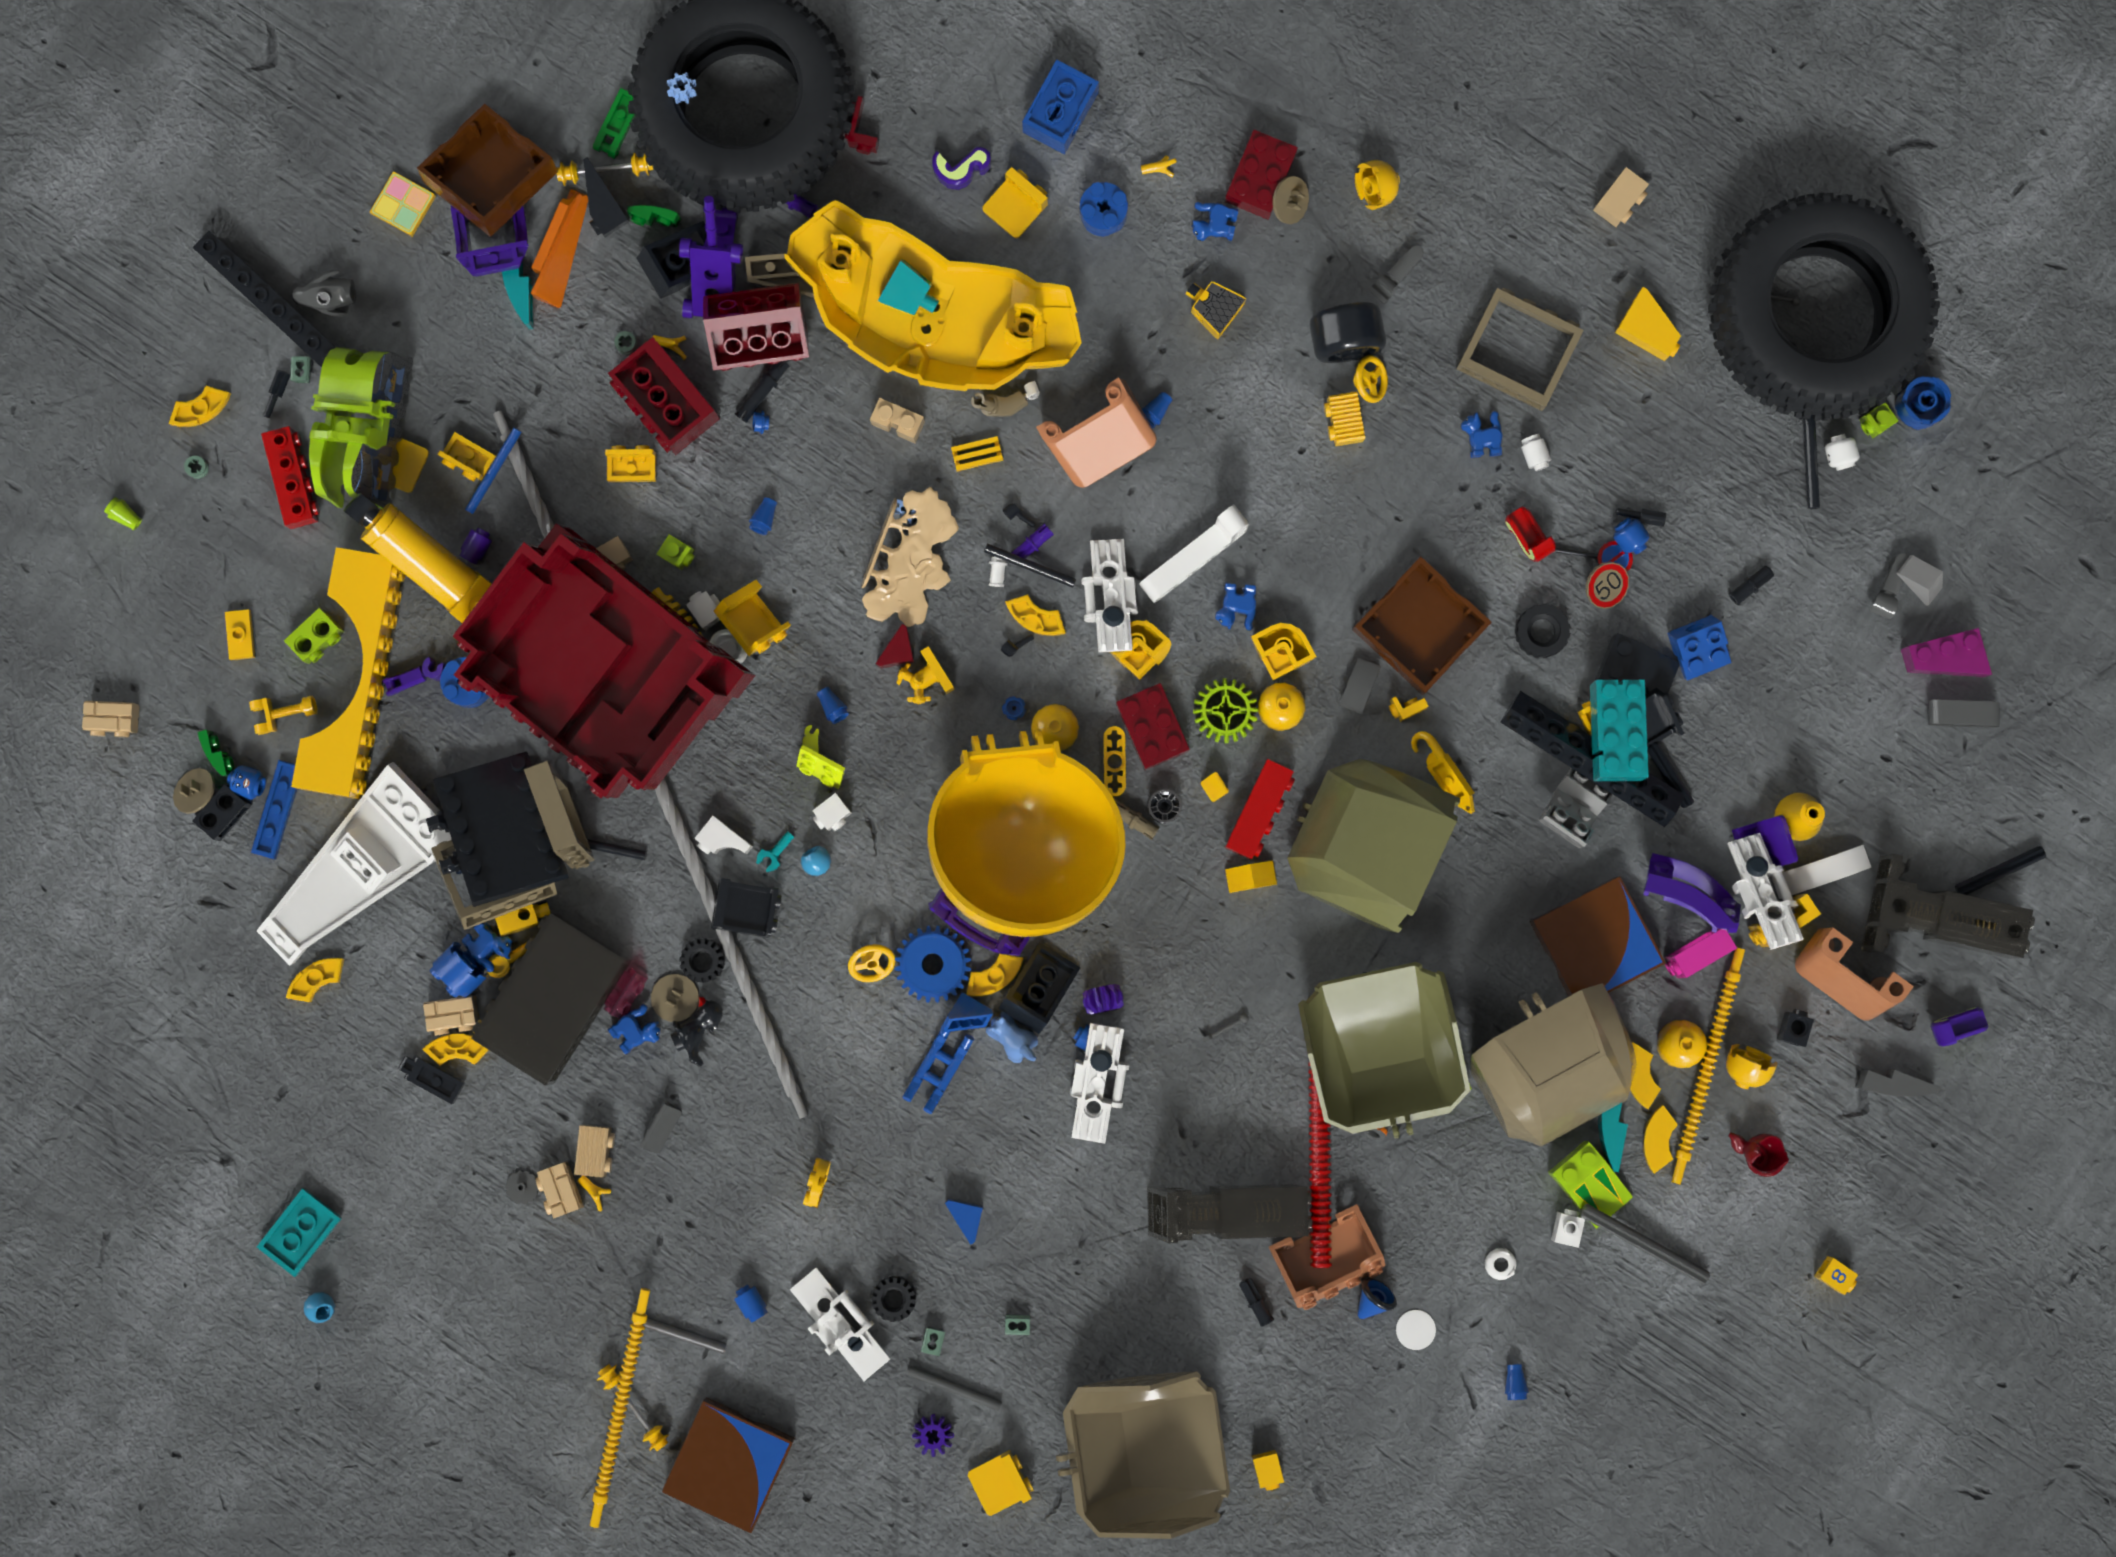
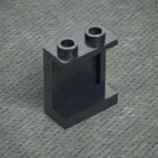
[1645,688,1684,748]
[711,878,782,938]

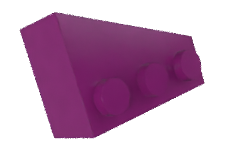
[1901,628,1992,678]

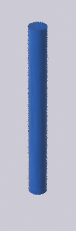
[465,427,522,514]

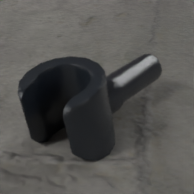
[1003,504,1036,528]
[1001,634,1034,657]

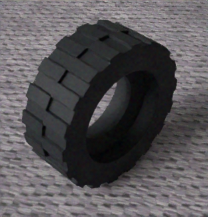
[1515,604,1571,659]

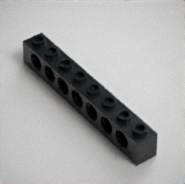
[192,231,336,367]
[1500,691,1685,827]

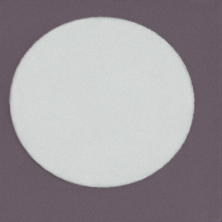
[1396,1310,1436,1350]

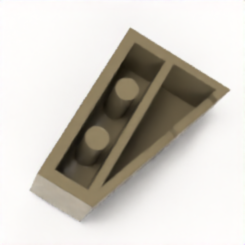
[745,253,814,298]

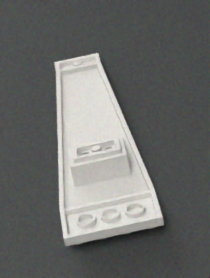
[257,762,452,966]

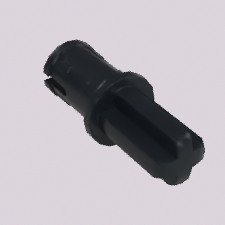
[1728,566,1774,605]
[1239,1278,1274,1327]

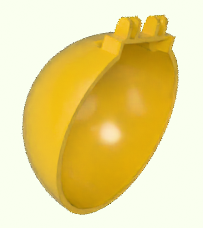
[927,729,1126,937]

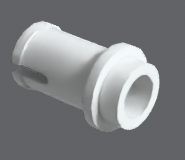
[989,557,1008,587]

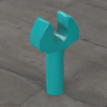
[756,831,794,873]

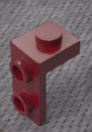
[845,95,879,155]

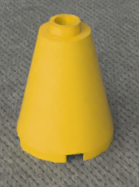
[1774,793,1825,841]

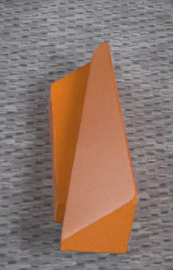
[531,189,588,308]

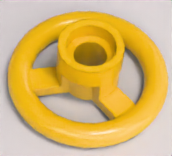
[1353,355,1388,403]
[848,944,896,982]

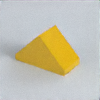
[1225,861,1277,893]

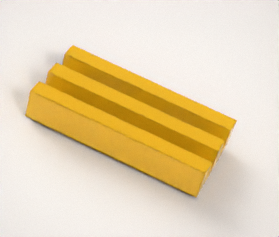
[951,436,1003,472]

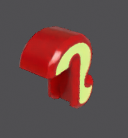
[1505,506,1556,562]

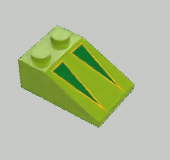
[1548,1141,1633,1229]

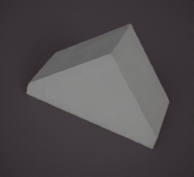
[1896,555,1943,606]

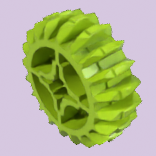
[1193,678,1259,744]

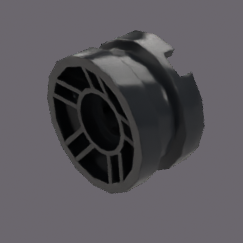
[1148,789,1182,824]

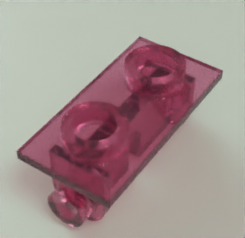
[604,968,648,1019]

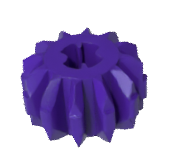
[1082,984,1124,1015]
[912,1414,954,1457]

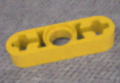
[1103,726,1126,797]

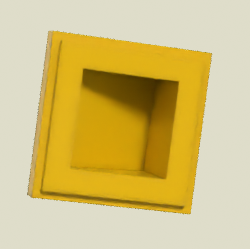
[1201,772,1229,802]

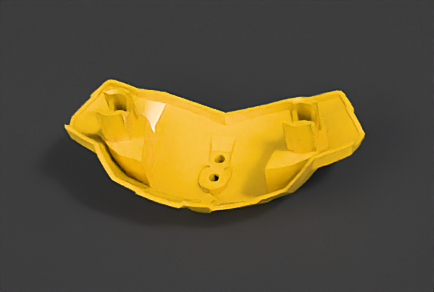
[784,200,1082,391]

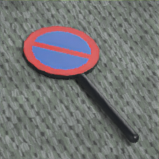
[1555,541,1633,571]

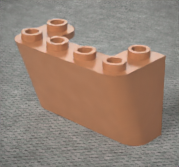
[1795,927,1914,1021]
[1269,1204,1385,1310]

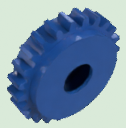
[894,926,972,1003]

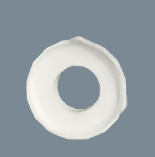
[1485,1248,1517,1280]

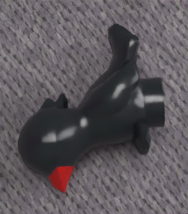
[670,997,723,1067]

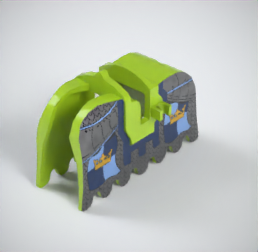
[309,347,413,509]

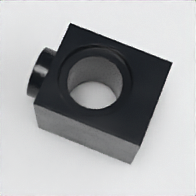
[1777,1009,1814,1047]

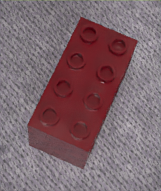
[703,283,809,371]
[608,337,720,456]

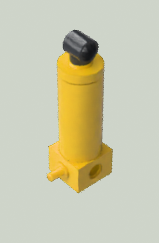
[343,492,492,623]

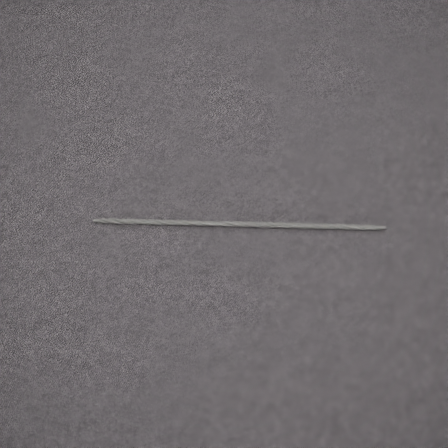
[493,410,808,1119]

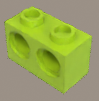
[284,608,344,664]

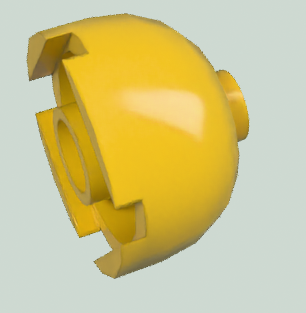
[1355,160,1400,210]
[1257,683,1306,731]
[1031,704,1079,751]
[1657,1020,1707,1068]
[1726,1044,1778,1089]

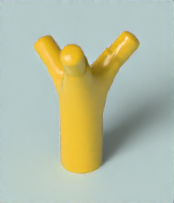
[1141,155,1177,177]
[653,335,687,360]
[577,1175,611,1211]

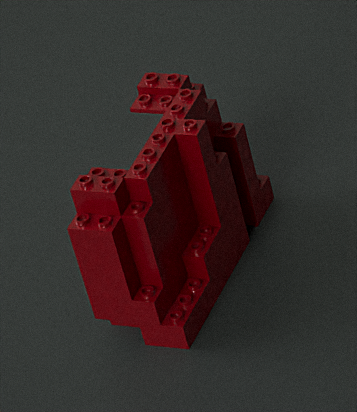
[453,523,756,799]

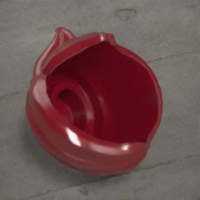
[1728,1132,1789,1177]

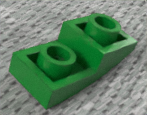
[627,205,681,227]
[197,730,234,777]

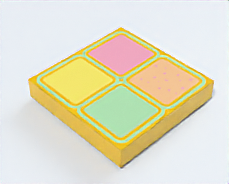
[370,171,436,237]

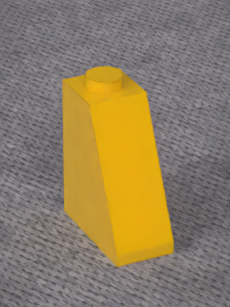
[1615,287,1681,361]

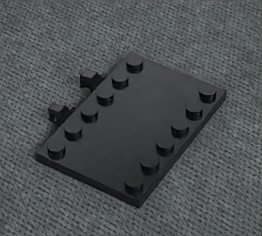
[426,751,569,907]

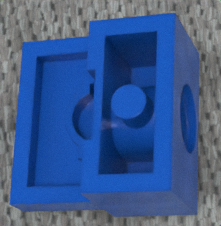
[1667,615,1732,681]

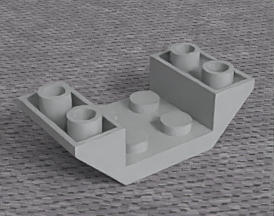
[1538,768,1612,848]

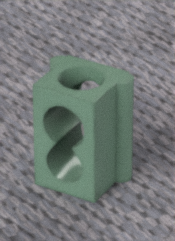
[290,356,311,383]
[1005,1315,1030,1335]
[921,1327,945,1356]

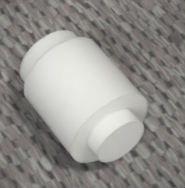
[1521,434,1552,471]

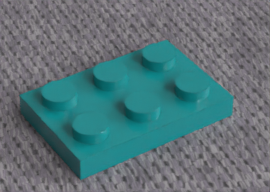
[257,1188,342,1277]

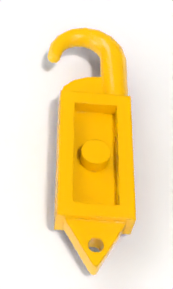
[1411,731,1475,814]

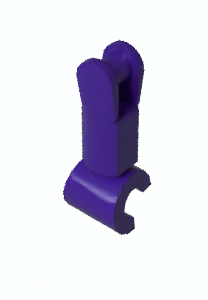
[382,657,446,696]

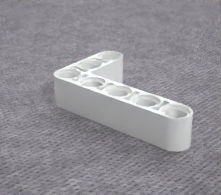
[1139,505,1249,603]

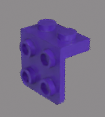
[1732,815,1798,866]

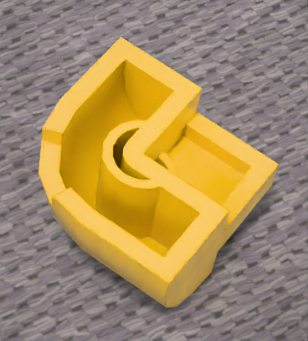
[1110,620,1171,680]
[1251,622,1317,681]

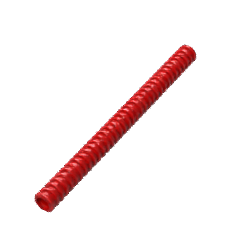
[1308,1057,1332,1268]

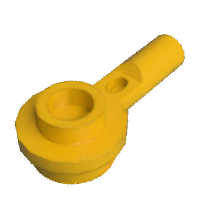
[487,942,531,978]

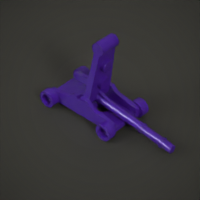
[679,196,743,319]

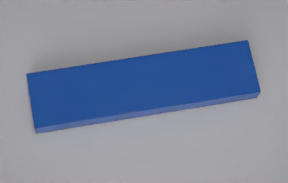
[251,760,297,859]

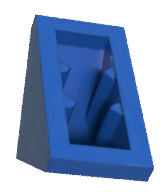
[941,992,993,1033]
[945,1199,983,1245]

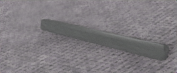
[1581,1204,1710,1284]

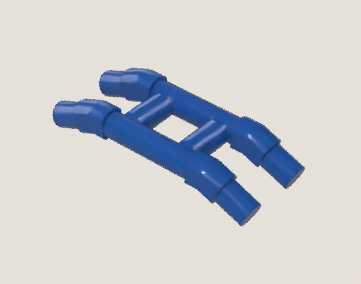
[902,1030,974,1114]

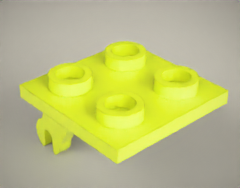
[796,725,845,789]

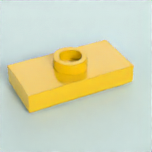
[225,609,255,660]

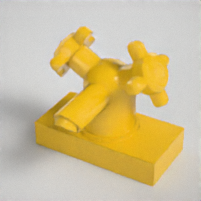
[896,646,955,704]

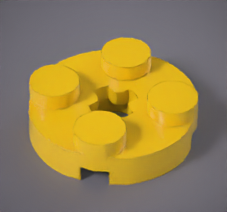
[803,1157,831,1208]

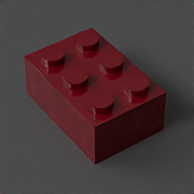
[1225,130,1298,220]
[1116,683,1190,771]

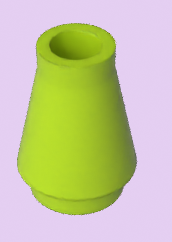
[104,497,143,531]

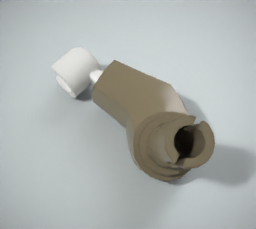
[971,381,1040,417]

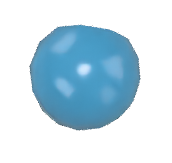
[801,846,831,876]
[303,1292,335,1323]

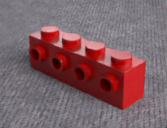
[261,426,320,529]
[1224,759,1295,860]

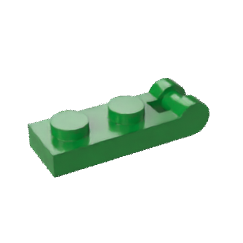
[592,88,635,159]

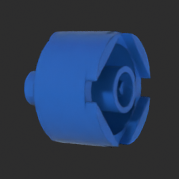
[1080,182,1128,237]
[1894,377,1951,430]
[440,657,490,708]
[430,942,489,998]

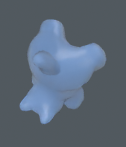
[986,1011,1038,1063]

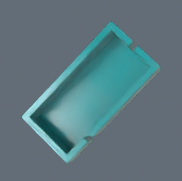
[1590,680,1649,781]

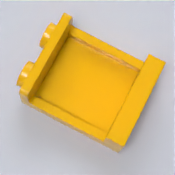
[714,580,791,656]
[1748,894,1821,947]

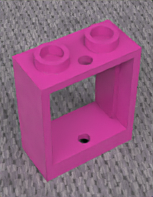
[1664,929,1737,978]

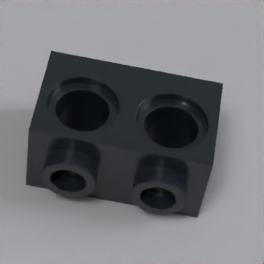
[192,784,252,841]

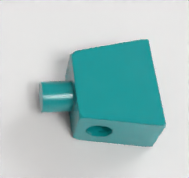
[878,259,939,315]

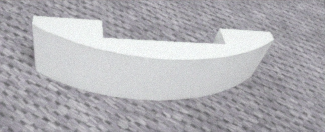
[1771,845,1871,899]

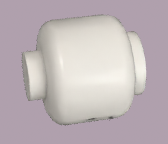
[1825,434,1860,471]

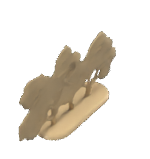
[861,487,959,627]

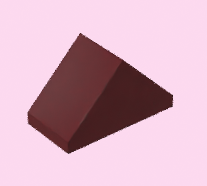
[875,624,914,669]

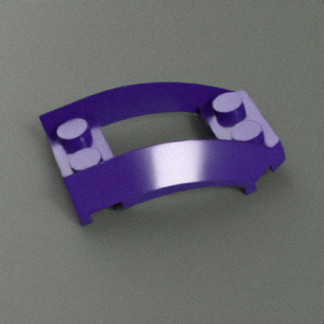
[451,205,529,277]
[1643,853,1741,933]
[928,888,1030,956]

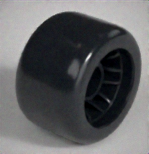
[1310,302,1386,363]

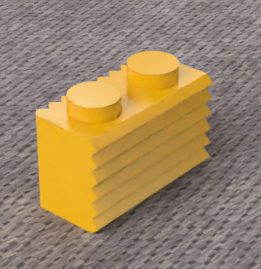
[1324,391,1365,447]

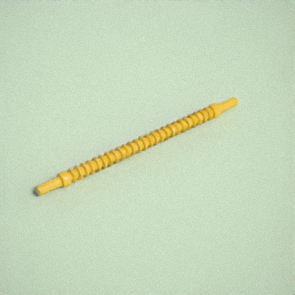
[1671,947,1745,1185]
[590,1288,650,1528]

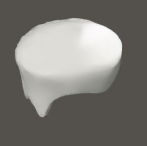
[709,629,747,663]

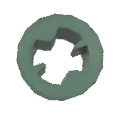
[614,331,637,355]
[184,456,209,479]

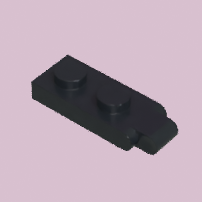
[398,1056,465,1104]

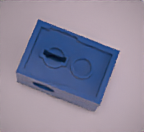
[1022,59,1099,155]

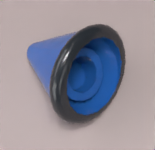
[1358,1278,1397,1319]

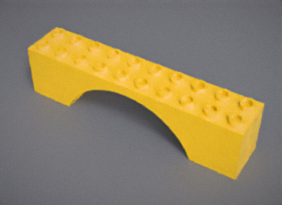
[291,547,406,800]

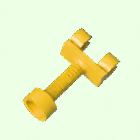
[249,696,318,735]

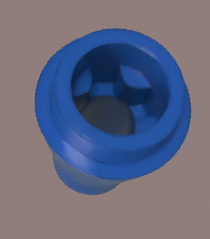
[1142,392,1172,428]
[749,497,777,535]
[817,687,849,724]
[1505,1364,1529,1400]

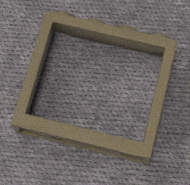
[1456,288,1584,411]
[524,761,595,869]
[431,840,557,930]

